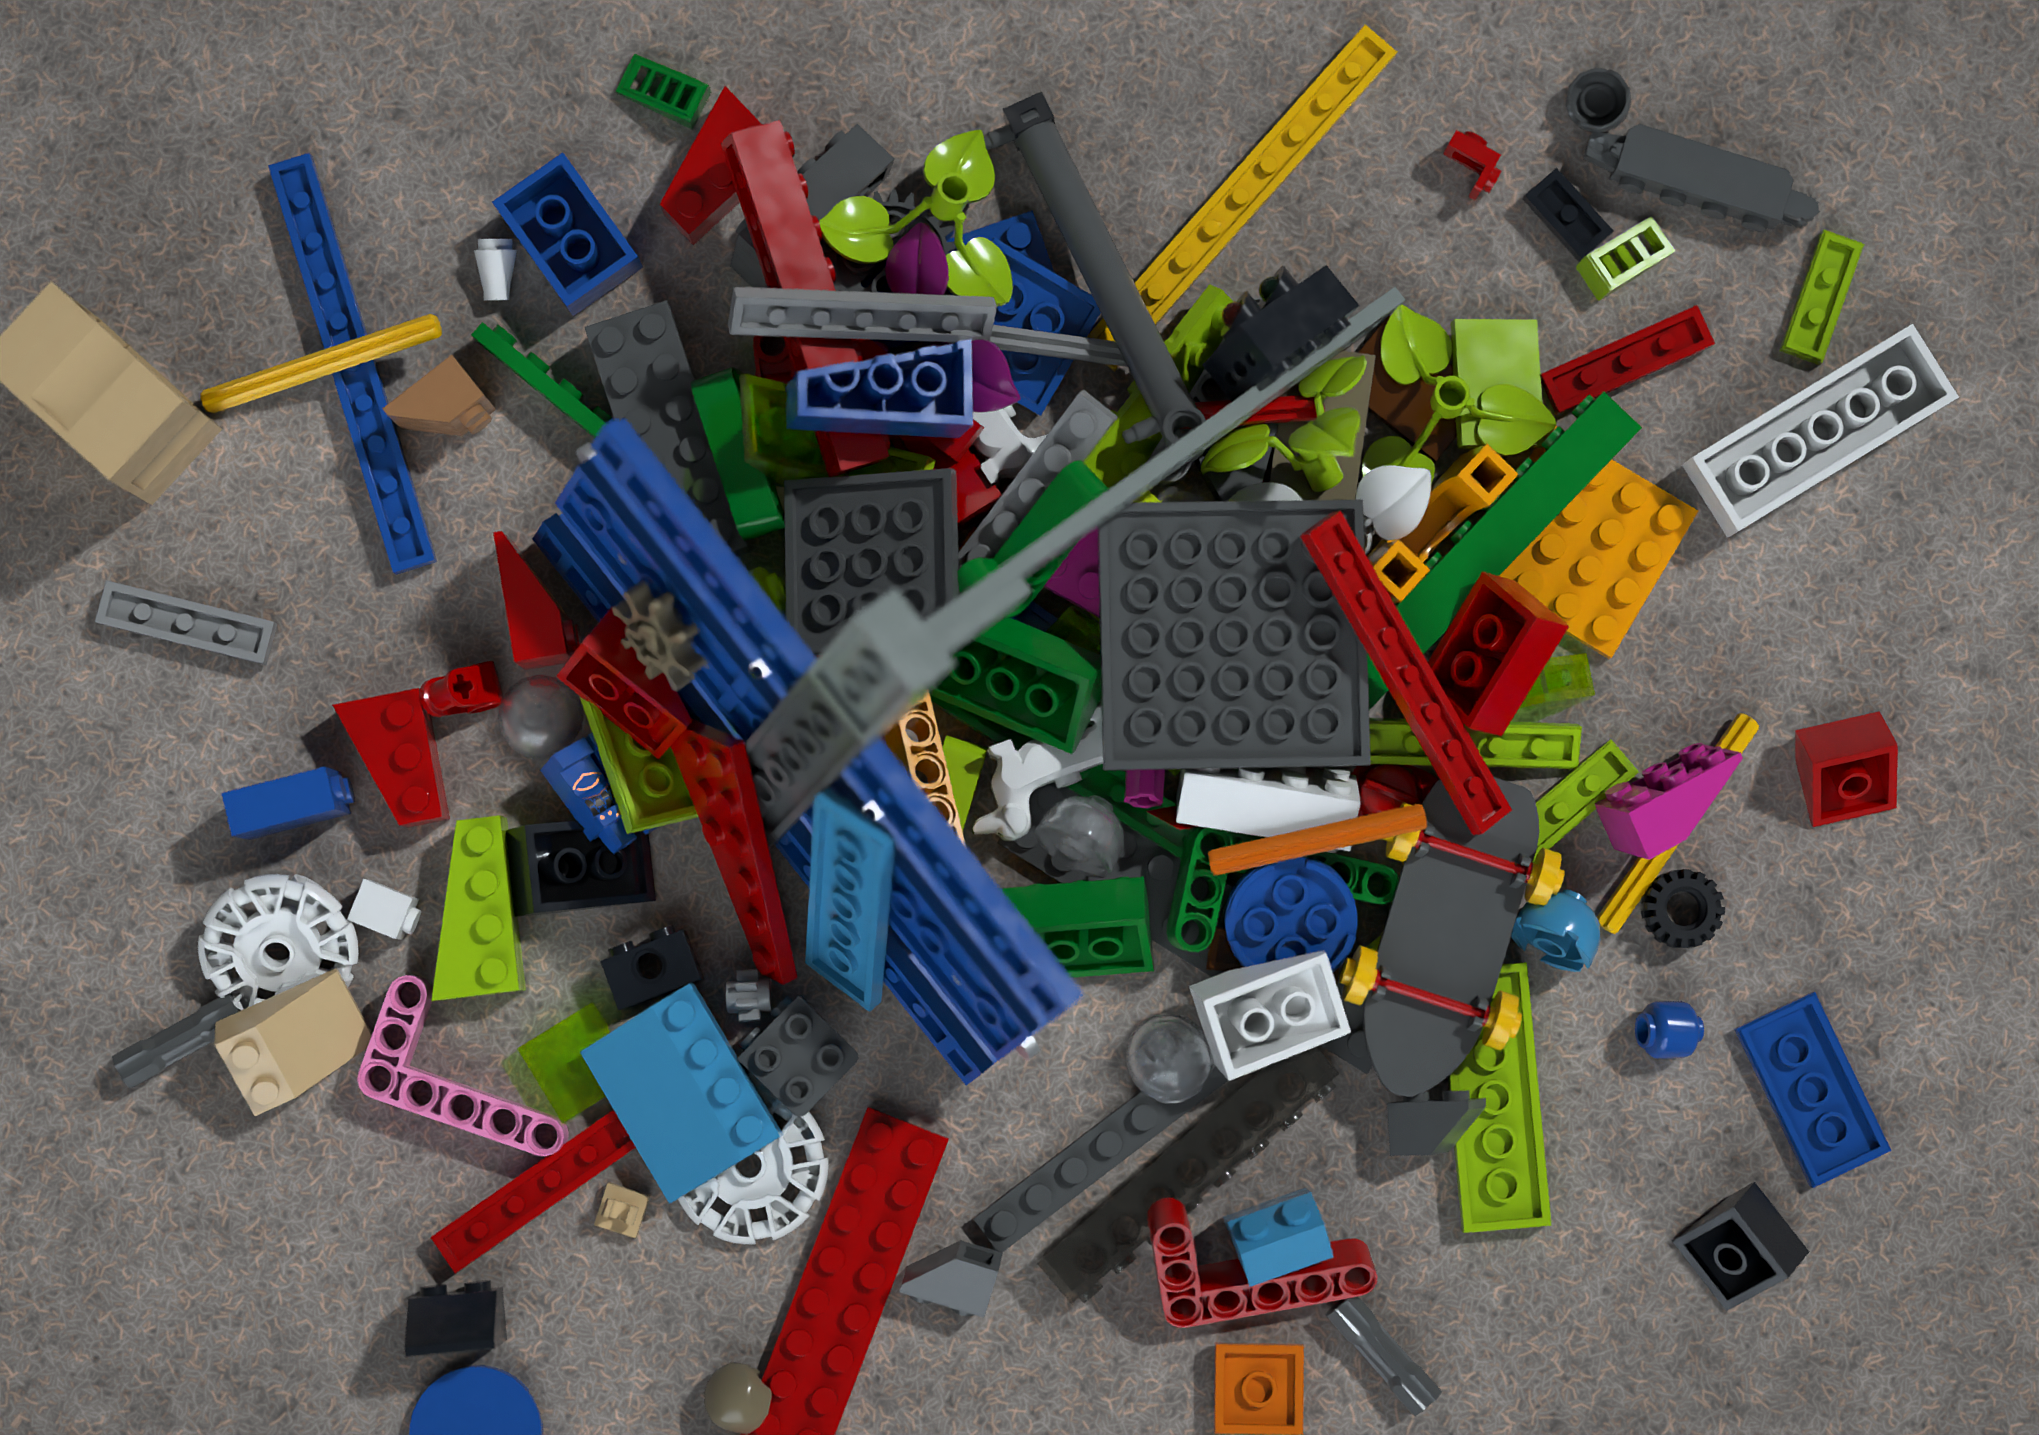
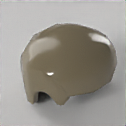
[704,1362,772,1434]

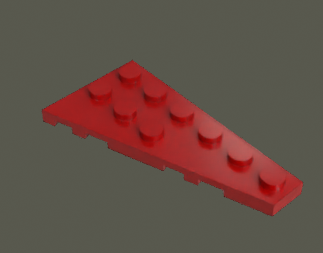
[671,718,798,985]

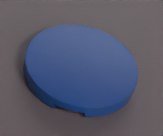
[1225,856,1357,973]
[409,1365,544,1435]

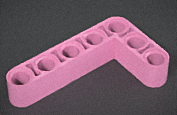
[357,975,569,1156]

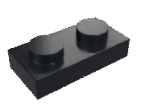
[1522,167,1614,262]

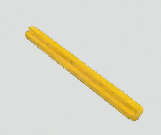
[200,314,442,413]
[1597,713,1759,934]

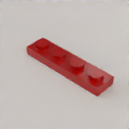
[1541,305,1715,415]

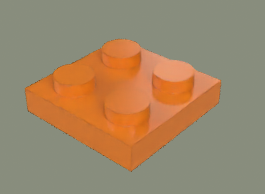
[1214,1343,1304,1435]

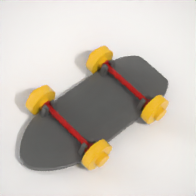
[1339,777,1564,1097]

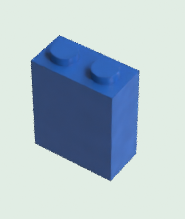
[221,767,355,840]

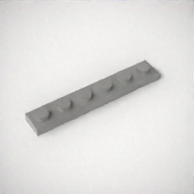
[728,287,997,342]
[958,390,1118,596]

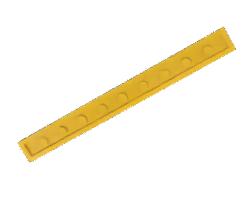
[1087,24,1397,372]

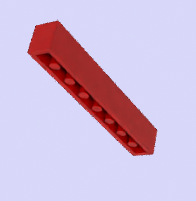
[721,120,890,477]

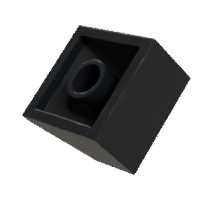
[1672,1182,1809,1311]
[404,1280,507,1357]

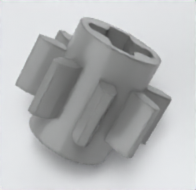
[726,969,773,1023]

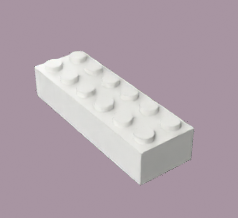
[1682,324,1959,538]

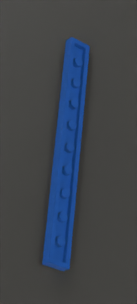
[268,153,437,575]

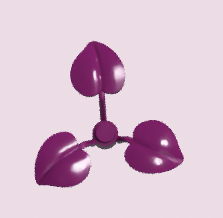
[874,223,1021,413]

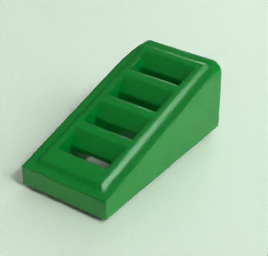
[615,54,712,130]

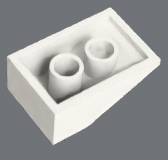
[1189,951,1351,1080]

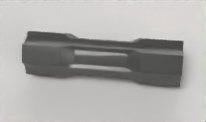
[112,993,238,1089]
[1325,1297,1442,1417]

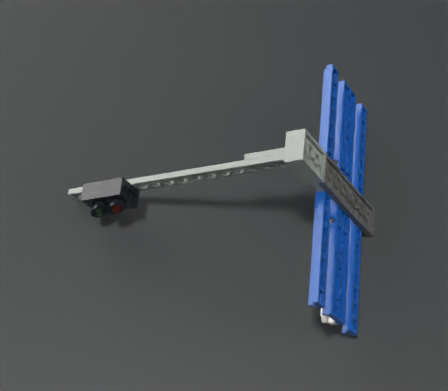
[532,265,1406,1086]

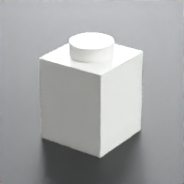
[347,879,421,940]

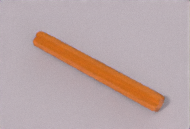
[1208,804,1427,875]

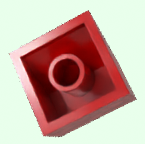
[1795,711,1898,827]

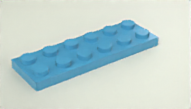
[805,788,895,1012]

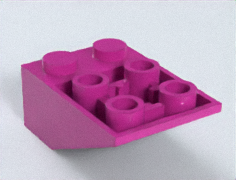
[1595,743,1743,860]

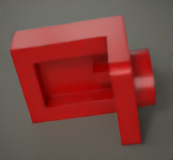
[1443,130,1502,200]

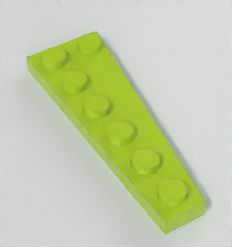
[1084,284,1235,489]

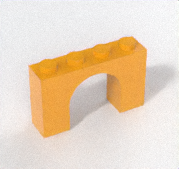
[1367,444,1518,604]

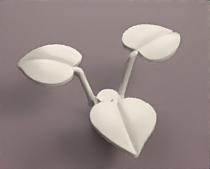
[1229,465,1431,556]

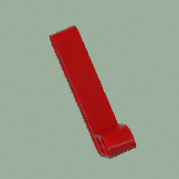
[1147,1198,1378,1328]

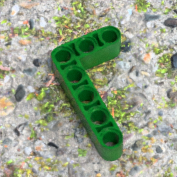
[1166,826,1399,952]

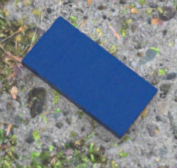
[1734,992,1892,1188]

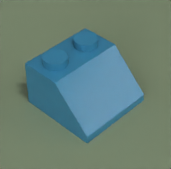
[1223,1188,1333,1287]

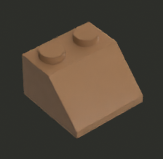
[382,355,496,436]

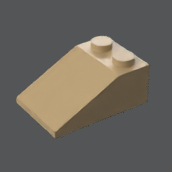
[215,968,372,1116]

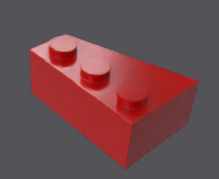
[660,86,762,246]
[888,434,1002,534]
[333,688,450,828]

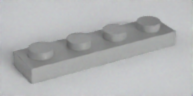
[95,580,278,665]

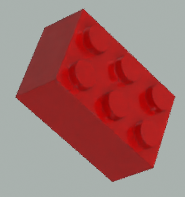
[1428,571,1570,736]

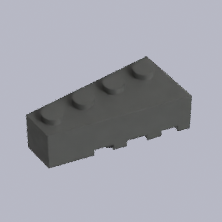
[730,124,895,288]

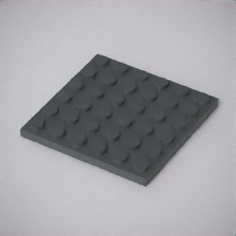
[1097,500,1370,771]

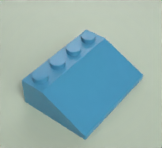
[580,983,784,1204]

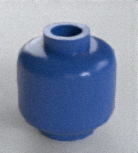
[1635,1001,1704,1059]

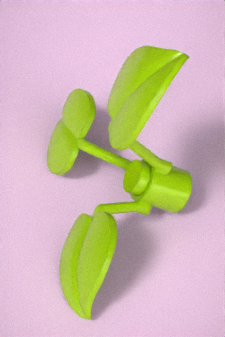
[819,130,1013,306]
[1361,305,1557,484]
[1201,355,1367,492]

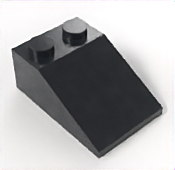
[506,821,656,917]

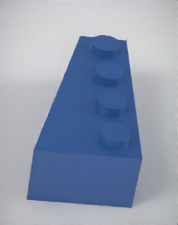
[786,339,973,438]

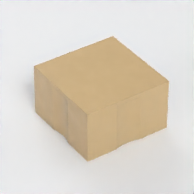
[0,281,222,505]

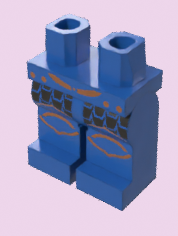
[540,733,660,854]

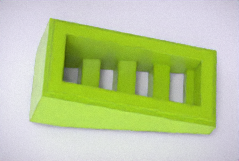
[1576,216,1675,300]

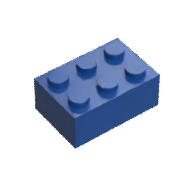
[492,152,643,316]

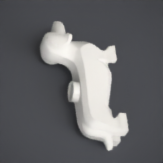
[973,405,1048,489]
[972,706,1103,841]

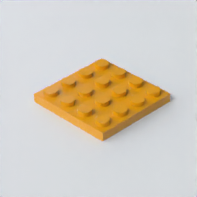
[1499,426,1699,659]

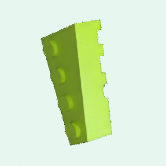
[431,815,526,1001]

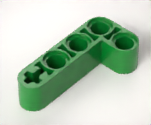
[691,367,785,542]
[957,460,1109,618]

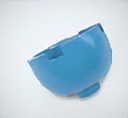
[1511,890,1601,972]

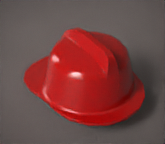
[1351,764,1438,817]

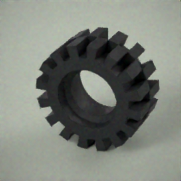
[1641,869,1725,948]

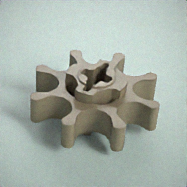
[612,581,707,691]

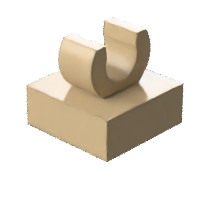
[594,1182,651,1239]

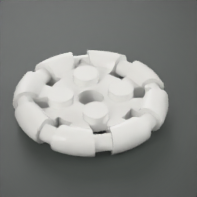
[198,874,359,1012]
[678,1086,829,1244]

